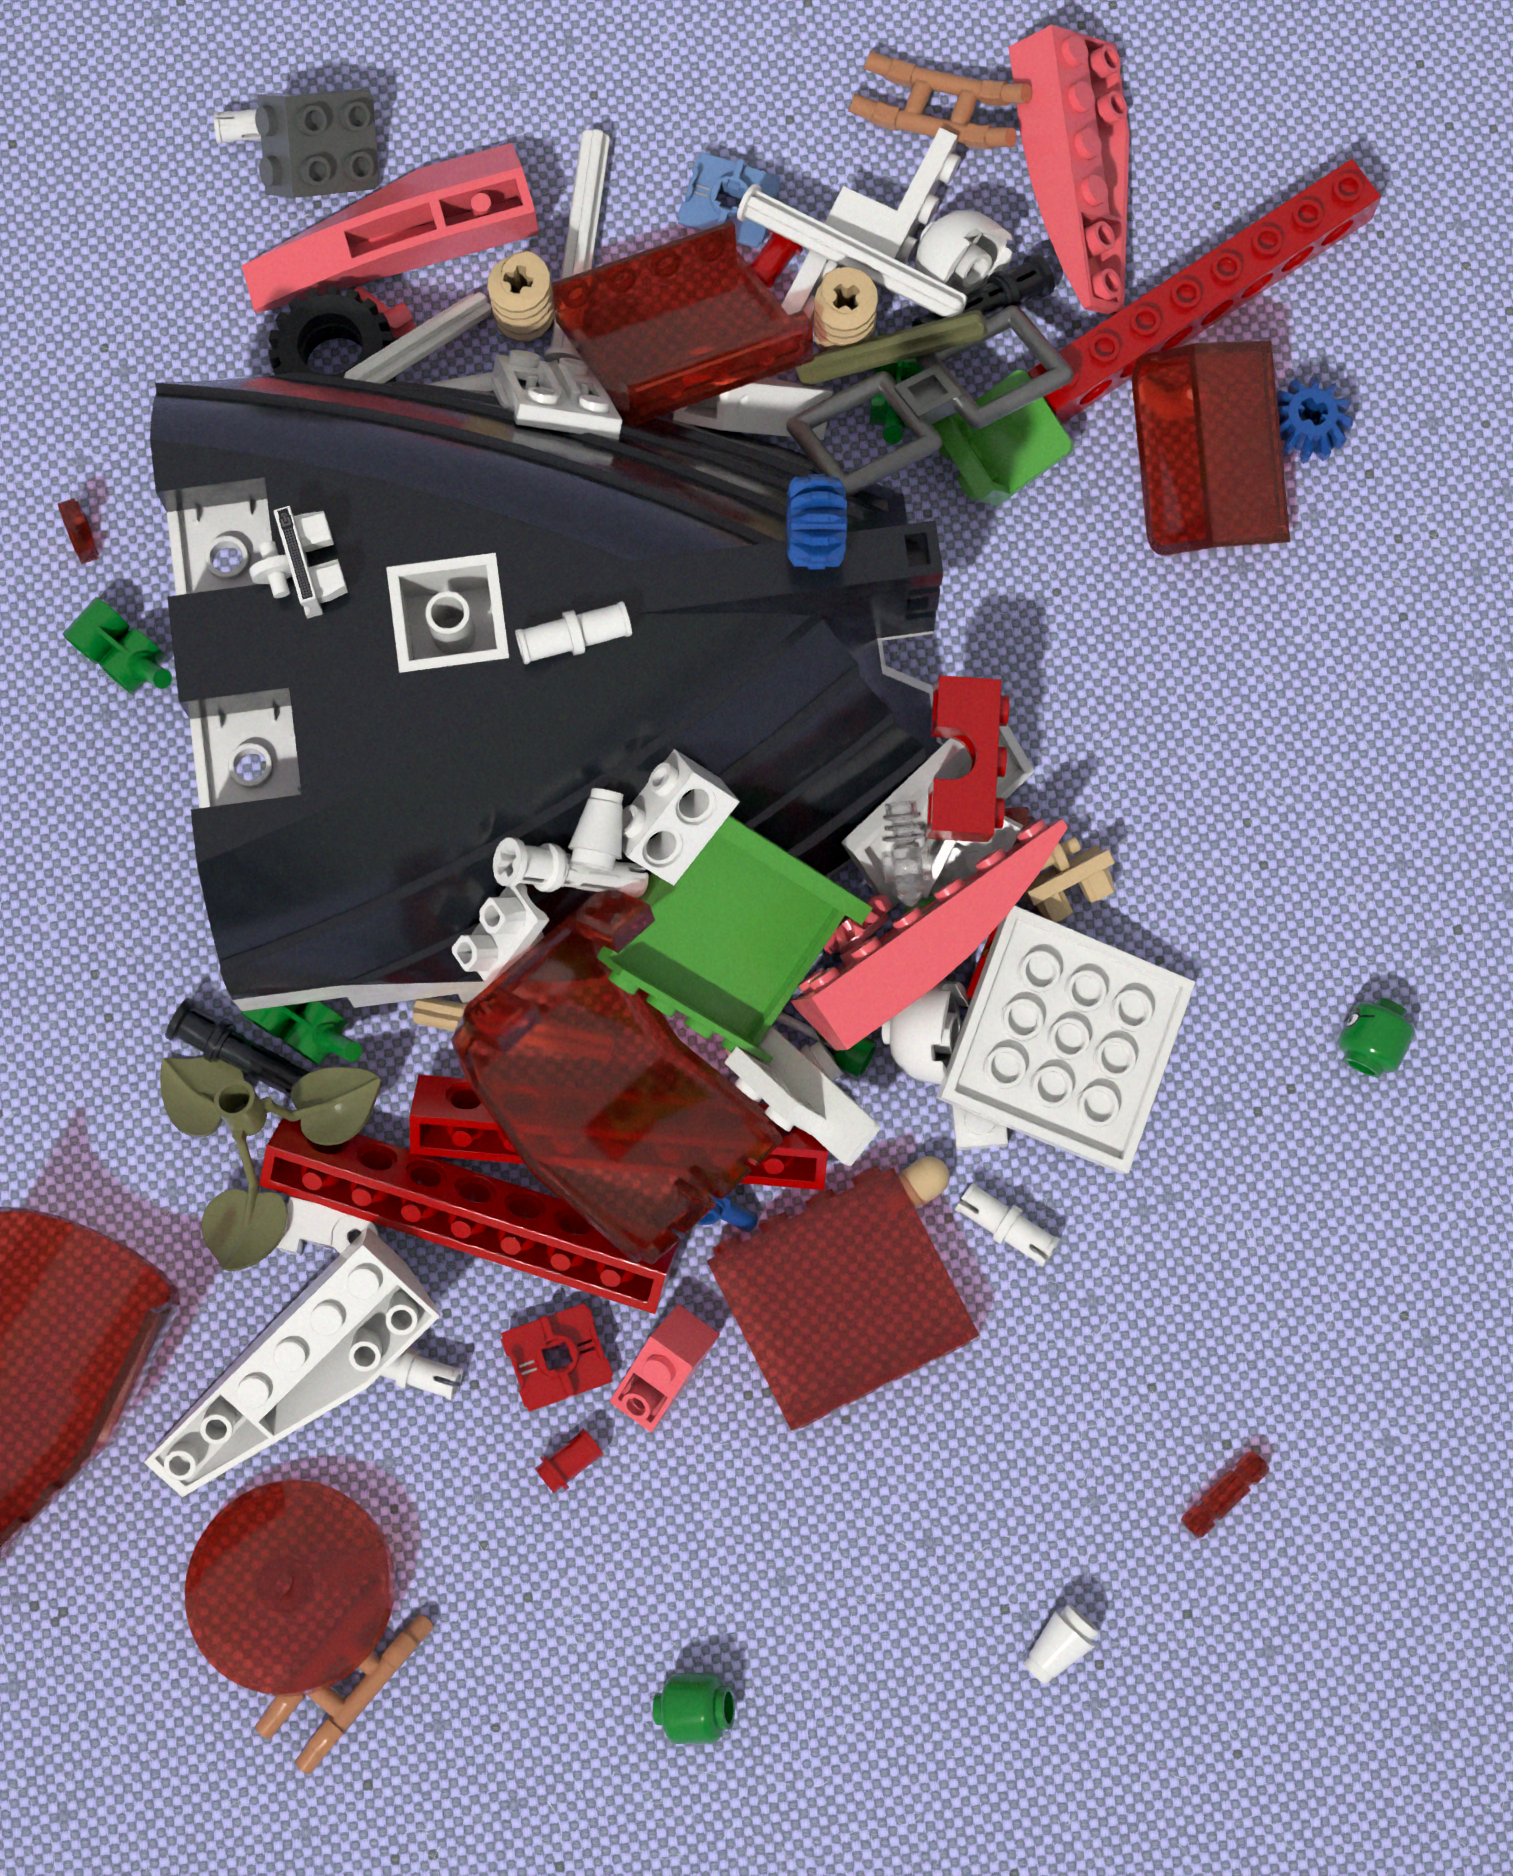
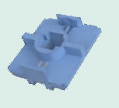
[677,151,781,249]

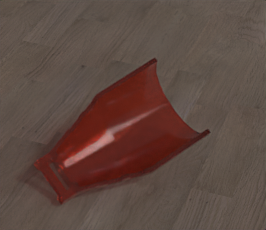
[0,1207,181,1558]

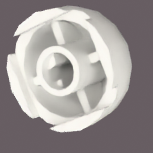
[915,210,1013,295]
[882,981,969,1085]

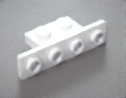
[724,1026,880,1166]

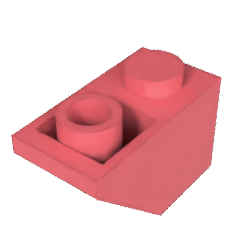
[610,1304,720,1433]

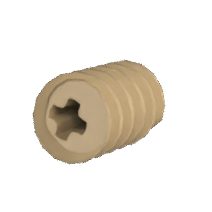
[487,250,556,342]
[813,267,878,352]

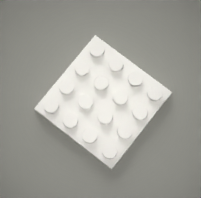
[936,906,1196,1174]

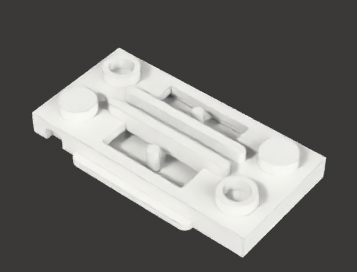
[491,350,622,440]

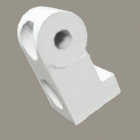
[276,1197,381,1256]

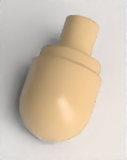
[881,1156,950,1215]

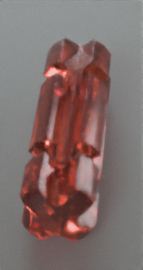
[1181,1451,1270,1538]

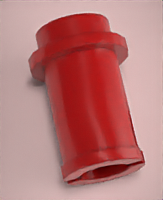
[746,230,803,288]
[535,1428,604,1493]

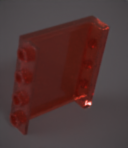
[552,221,814,426]
[707,1166,980,1434]

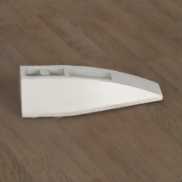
[144,1228,440,1497]

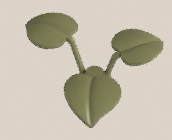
[160,1057,381,1272]

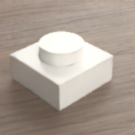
[951,1105,1008,1151]

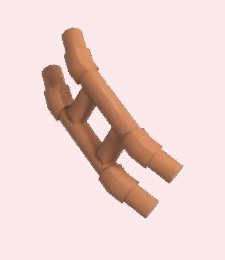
[848,50,1032,149]
[255,1580,434,1774]

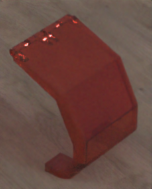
[451,890,784,1265]

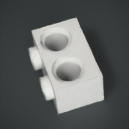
[622,749,740,886]

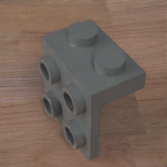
[255,89,379,198]

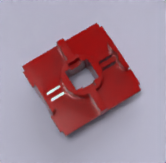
[500,1303,613,1412]

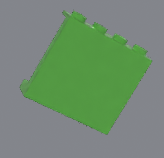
[596,815,873,1064]

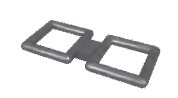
[786,305,1074,497]

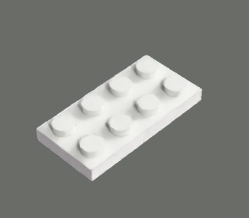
[841,724,1035,909]

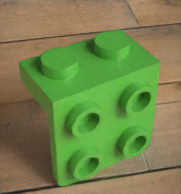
[932,370,1074,506]

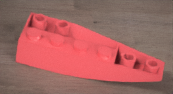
[1008,24,1130,316]
[241,143,539,314]
[791,818,1068,1051]

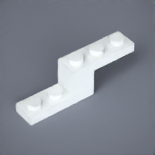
[778,128,961,338]

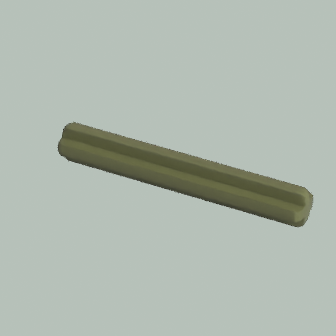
[796,310,988,386]

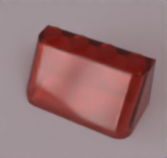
[1132,341,1290,556]

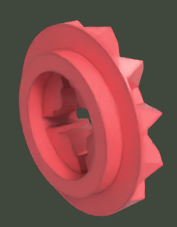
[823,895,893,954]

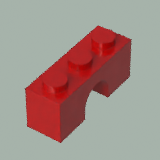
[926,675,1009,843]

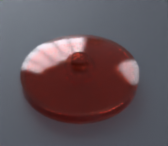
[185,1480,395,1697]

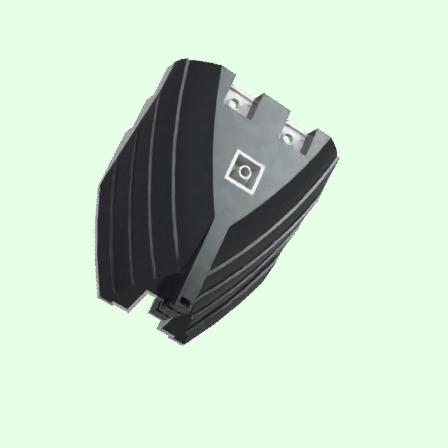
[150,372,943,1011]

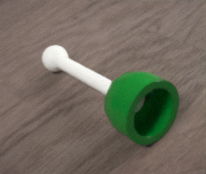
[776,1011,877,1079]

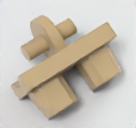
[1021,837,1115,923]

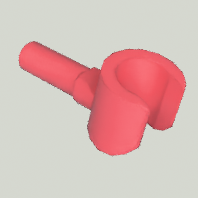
[354,286,416,339]

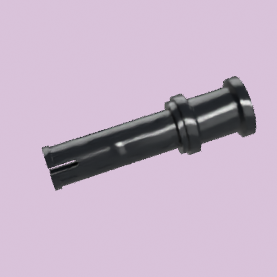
[912,253,1055,327]
[165,997,311,1098]

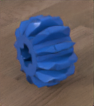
[1266,376,1353,464]
[786,474,847,570]

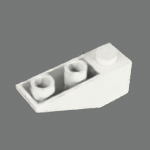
[673,362,833,440]

